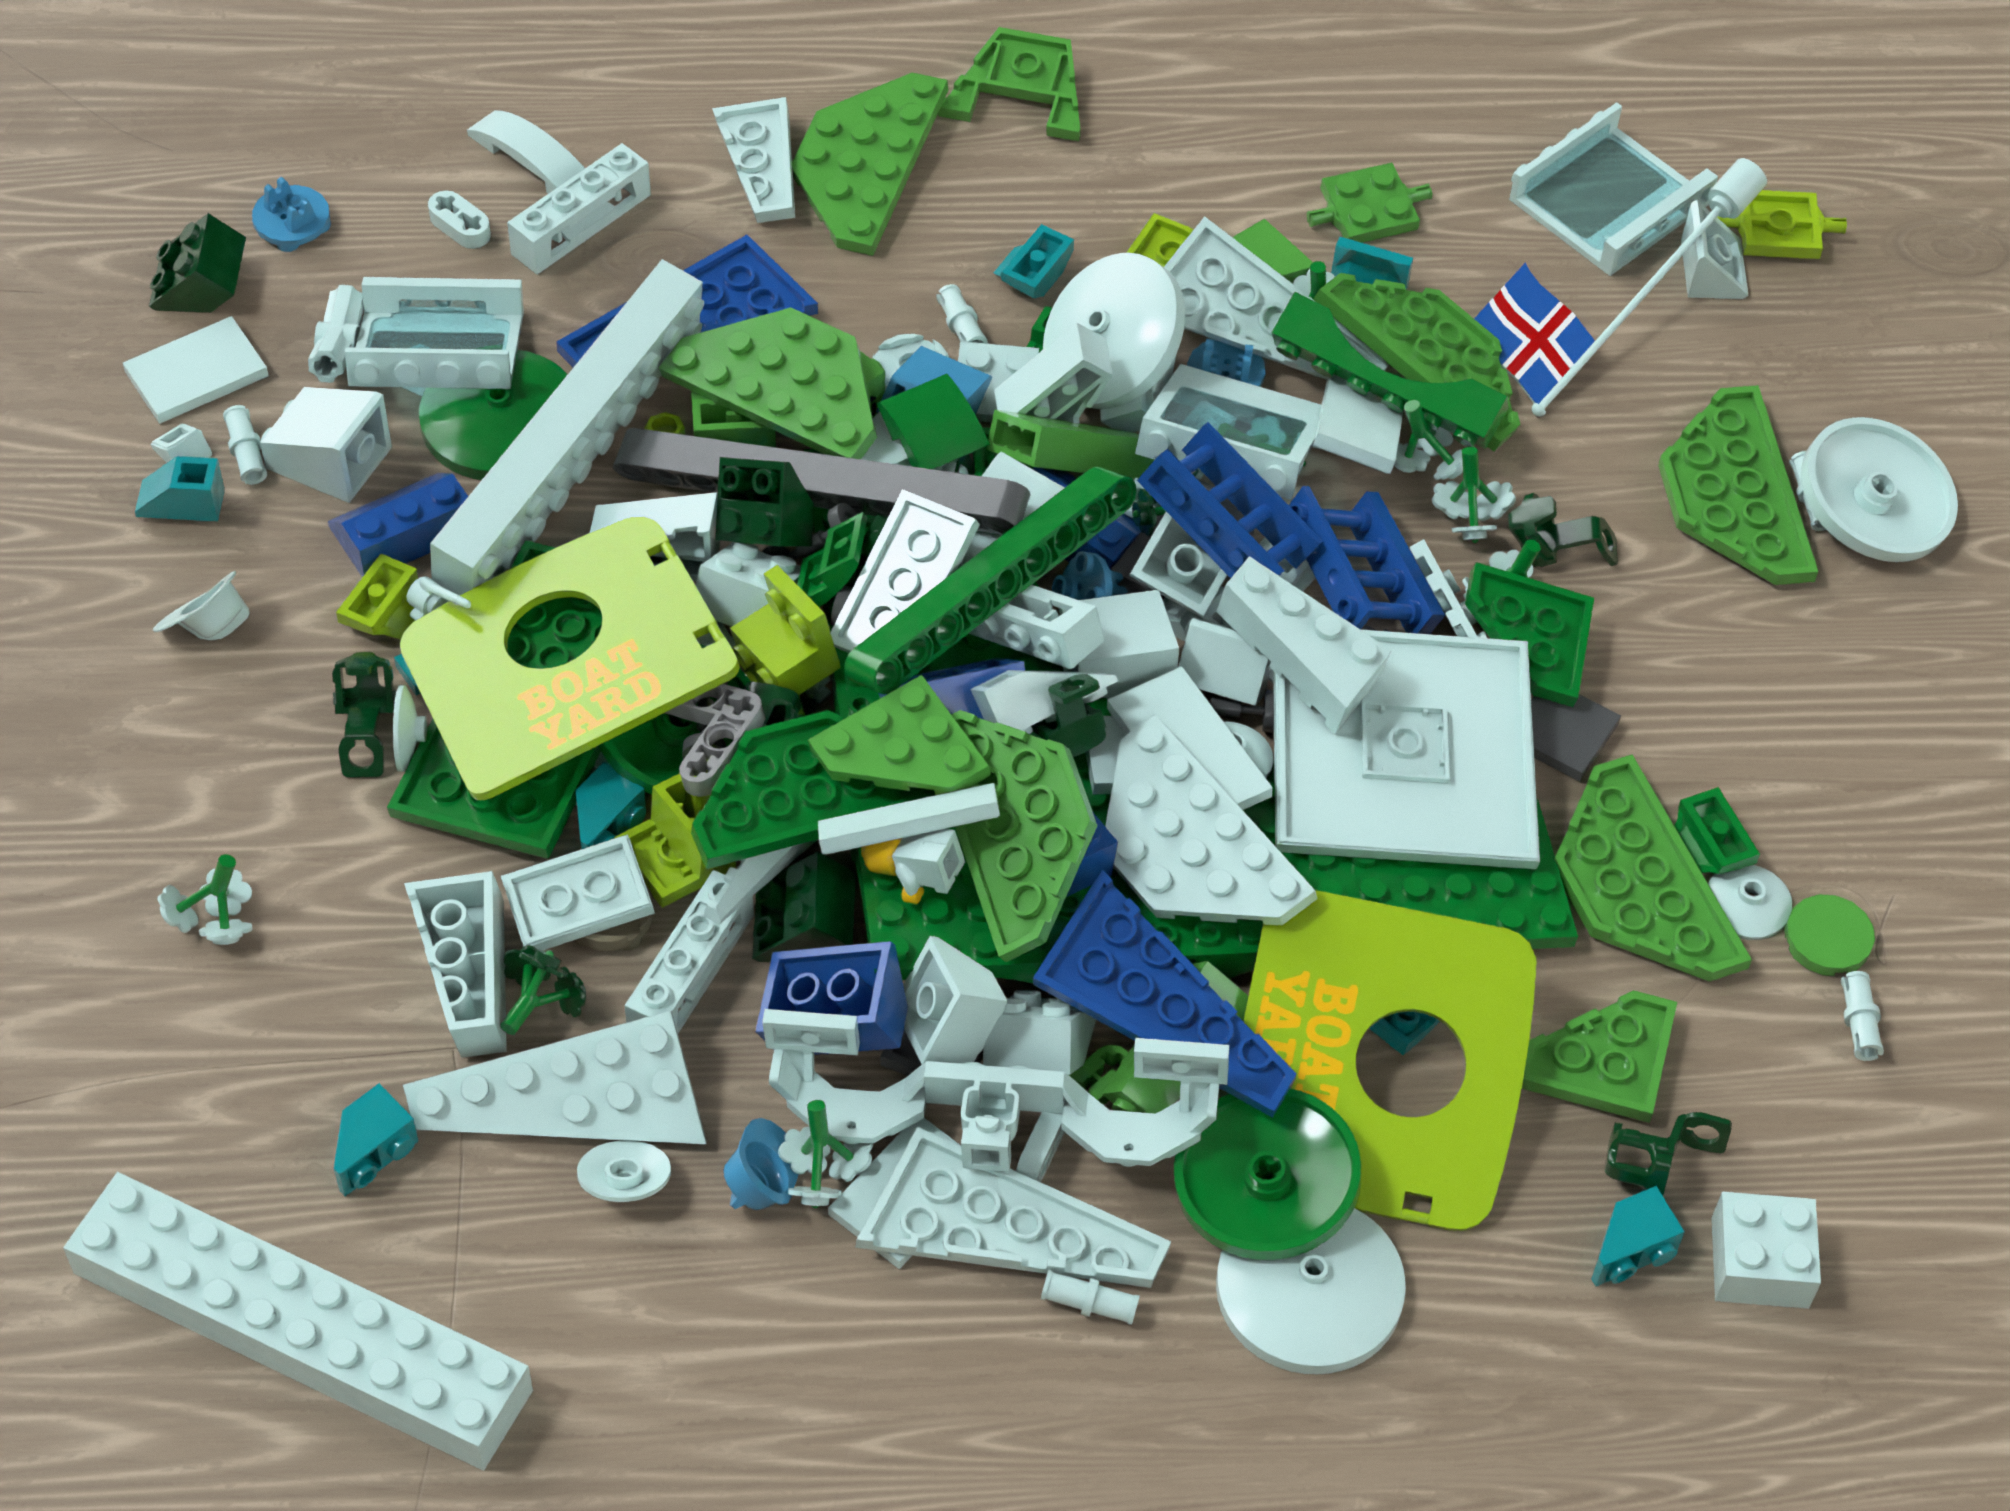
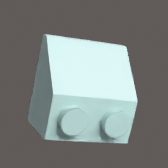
[1129,512,1227,618]
[903,936,1008,1064]

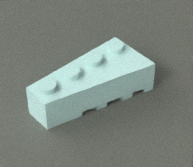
[1216,556,1392,734]
[404,871,507,1058]

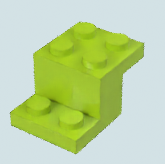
[730,565,841,716]
[614,760,736,908]

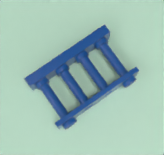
[1137,422,1323,578]
[1289,486,1445,634]

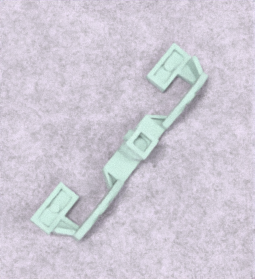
[762,1009,1229,1172]

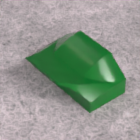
[1674,787,1760,874]

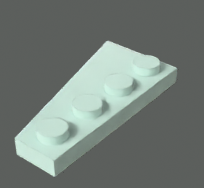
[1409,539,1487,638]

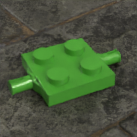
[1306,162,1432,243]

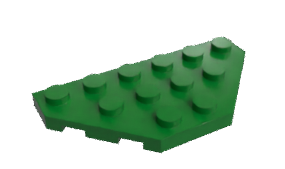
[691,710,936,869]

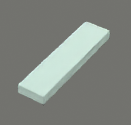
[818,783,1000,855]

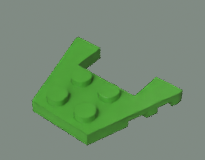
[938,27,1081,141]

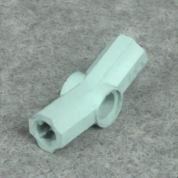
[308,285,364,383]

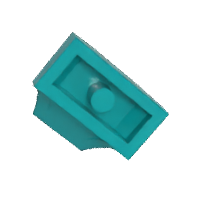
[993,224,1074,298]
[1331,236,1413,290]

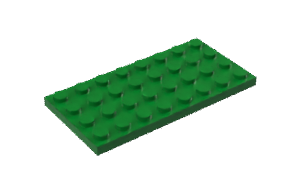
[387,540,602,859]

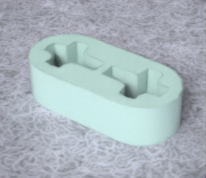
[428,191,491,249]
[1016,1112,1064,1182]

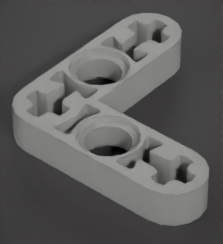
[665,684,765,797]

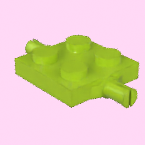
[1717,190,1847,259]

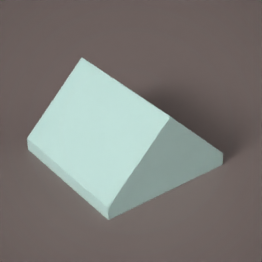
[1681,200,1749,299]
[1178,618,1271,706]

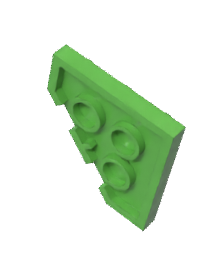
[808,675,991,795]
[1522,990,1677,1123]

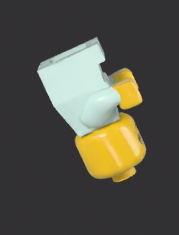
[861,829,965,904]

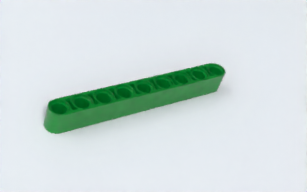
[844,467,1137,694]

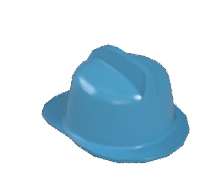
[723,1118,799,1210]

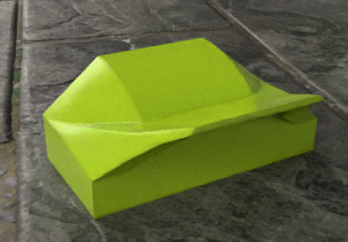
[336,554,418,640]

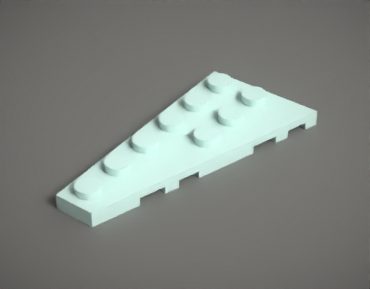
[1164,216,1389,380]
[403,1011,707,1144]
[855,1126,1171,1288]

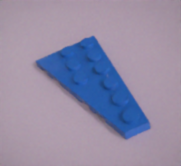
[556,235,818,368]
[1033,869,1296,1118]

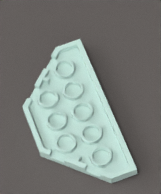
[1105,714,1318,926]

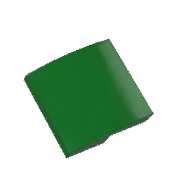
[876,373,990,469]
[797,512,868,607]

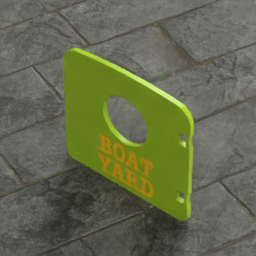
[400,517,740,800]
[1243,890,1537,1231]

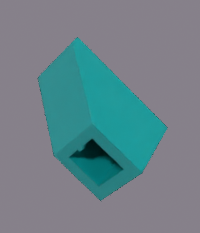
[135,456,225,522]
[576,762,647,849]
[334,1083,419,1196]
[1591,1186,1685,1287]

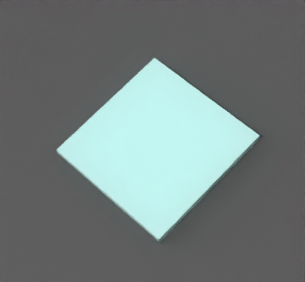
[1273,630,1540,869]

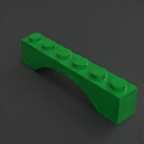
[1271,292,1509,449]

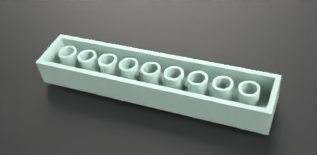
[430,259,704,595]
[63,1172,533,1471]

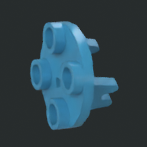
[252,177,331,252]
[1187,339,1266,402]
[1052,551,1128,600]

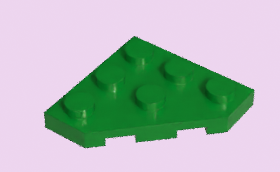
[1465,562,1594,707]

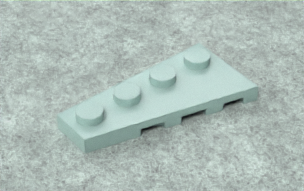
[712,97,795,223]

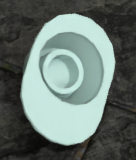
[153,571,250,640]

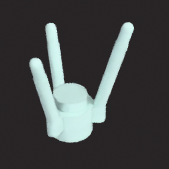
[406,576,471,621]

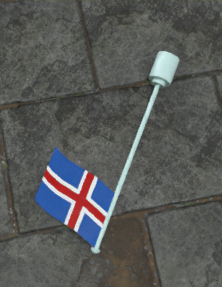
[1474,158,1767,417]

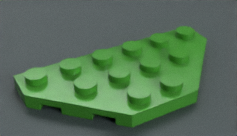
[792,72,948,256]
[1313,273,1521,452]
[658,307,877,459]
[1658,385,1818,585]
[951,710,1097,962]
[1554,755,1752,982]

